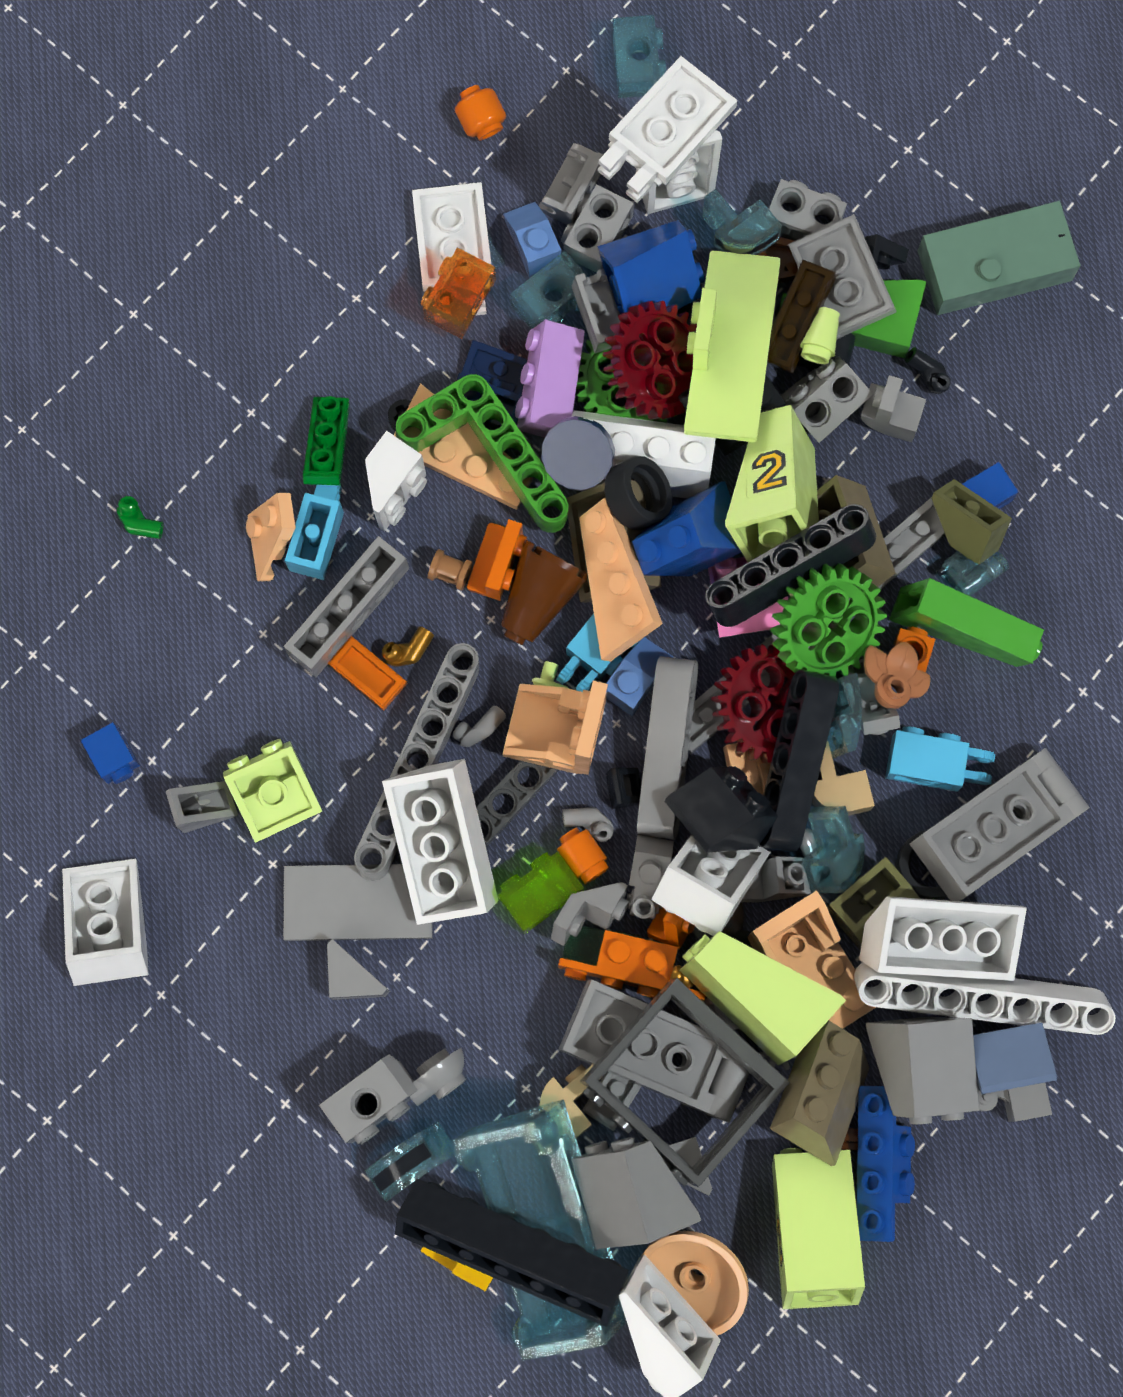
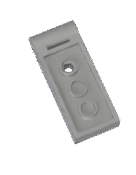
[909,748,1090,901]
[558,979,758,1123]

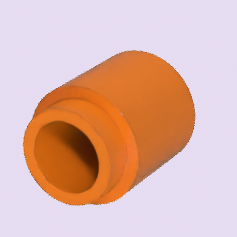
[557,827,609,885]

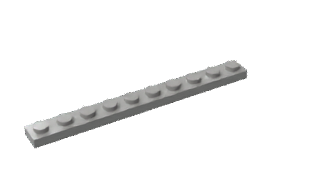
[688,497,945,754]

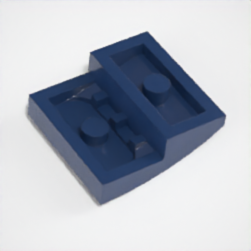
[456,340,528,426]

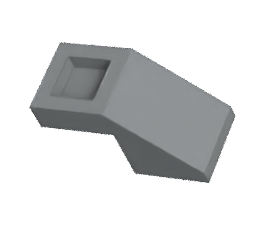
[741,856,811,903]
[551,882,629,946]

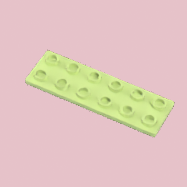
[684,251,780,442]

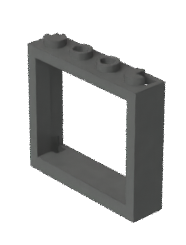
[580,978,790,1187]

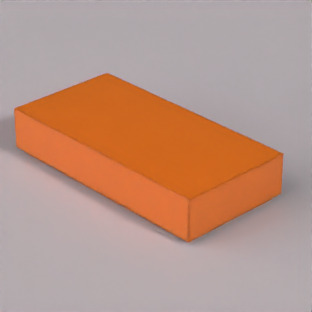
[328,636,407,711]

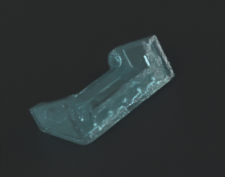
[453,1100,627,1361]

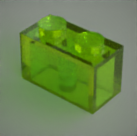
[497,851,584,935]

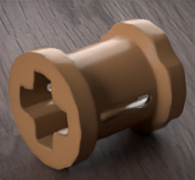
[427,549,473,591]

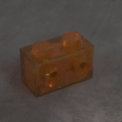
[421,247,496,339]

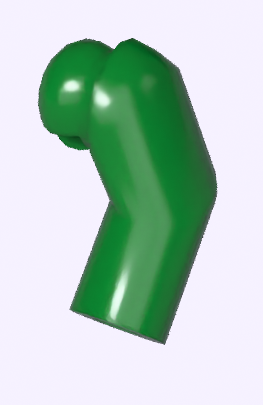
[117,496,164,539]

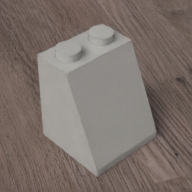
[866,1016,979,1124]
[572,1137,701,1249]

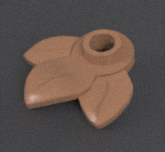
[864,642,930,709]

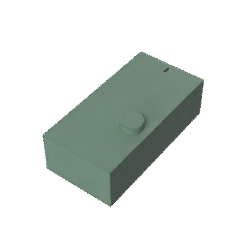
[918,201,1081,315]

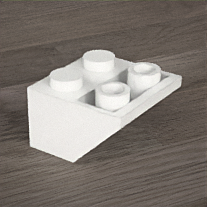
[365,431,427,531]

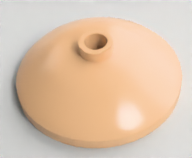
[641,1231,749,1336]

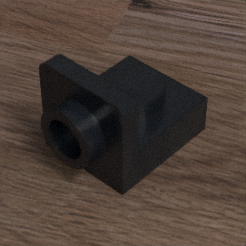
[864,234,909,269]

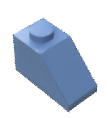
[503,202,562,278]
[606,637,674,716]

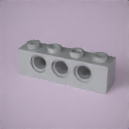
[283,536,409,678]

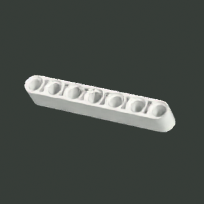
[854,963,1115,1035]

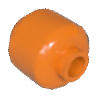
[455,85,506,141]

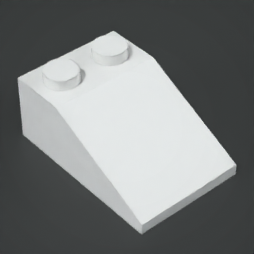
[651,835,770,936]
[62,859,149,986]
[619,1254,721,1397]

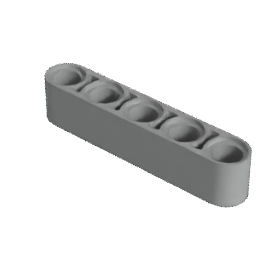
[637,656,698,840]

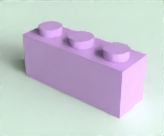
[515,319,585,438]

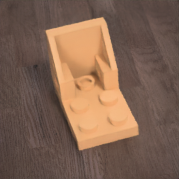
[502,681,608,775]
[747,890,876,1029]

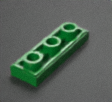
[303,396,350,486]

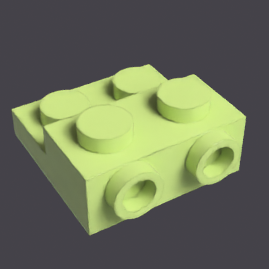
[223,739,322,843]

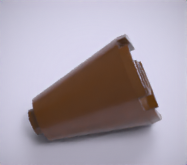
[501,540,588,645]

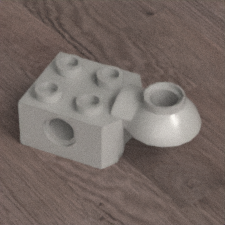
[319,1048,466,1145]

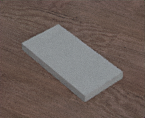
[283,864,433,941]

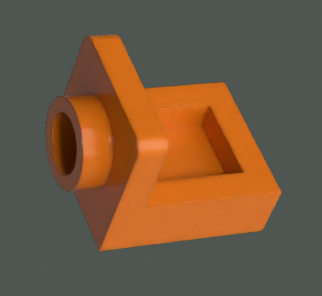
[647,908,695,949]

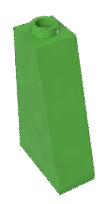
[778,279,926,358]
[889,578,1044,667]

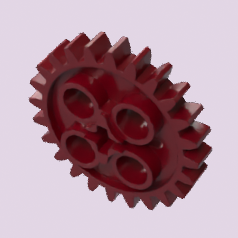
[603,301,697,420]
[711,644,795,764]

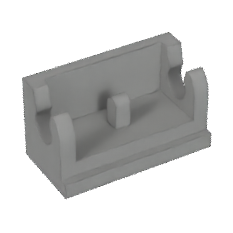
[539,143,603,225]
[572,269,620,353]

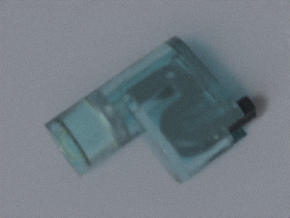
[937,551,1009,596]

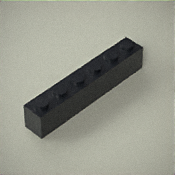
[395,1178,629,1327]

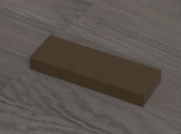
[767,260,837,374]

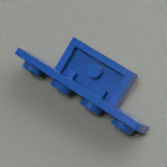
[857,1086,915,1242]

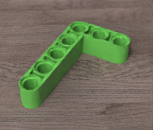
[396,374,569,533]

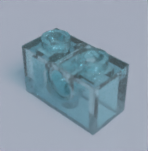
[612,15,666,98]
[510,251,588,329]

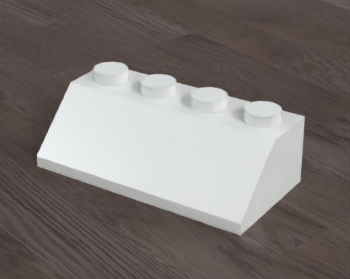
[636,130,722,214]
[571,410,716,499]
[382,759,499,925]
[859,896,1027,981]

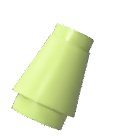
[800,307,840,364]

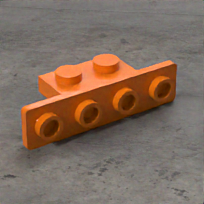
[558,930,705,1002]

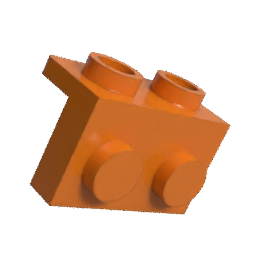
[467,519,527,601]

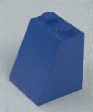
[597,220,705,314]
[632,482,741,576]

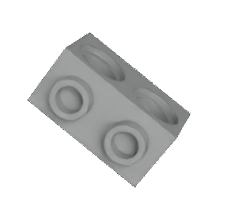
[763,179,847,241]
[561,184,634,273]
[786,356,873,443]

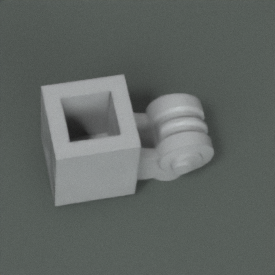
[626,835,674,919]
[977,1083,1052,1122]

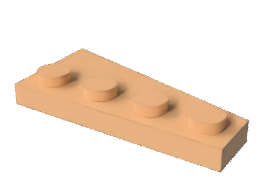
[394,383,533,510]
[579,498,663,662]

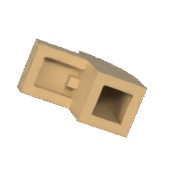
[812,741,875,817]
[540,1064,602,1149]

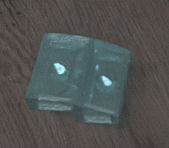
[827,673,862,759]

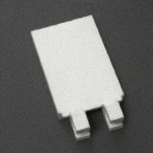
[598,56,738,203]
[412,182,494,320]

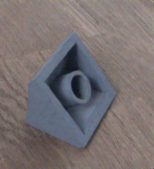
[973,1022,1057,1094]

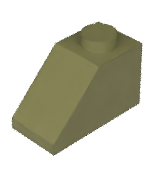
[932,479,1012,565]

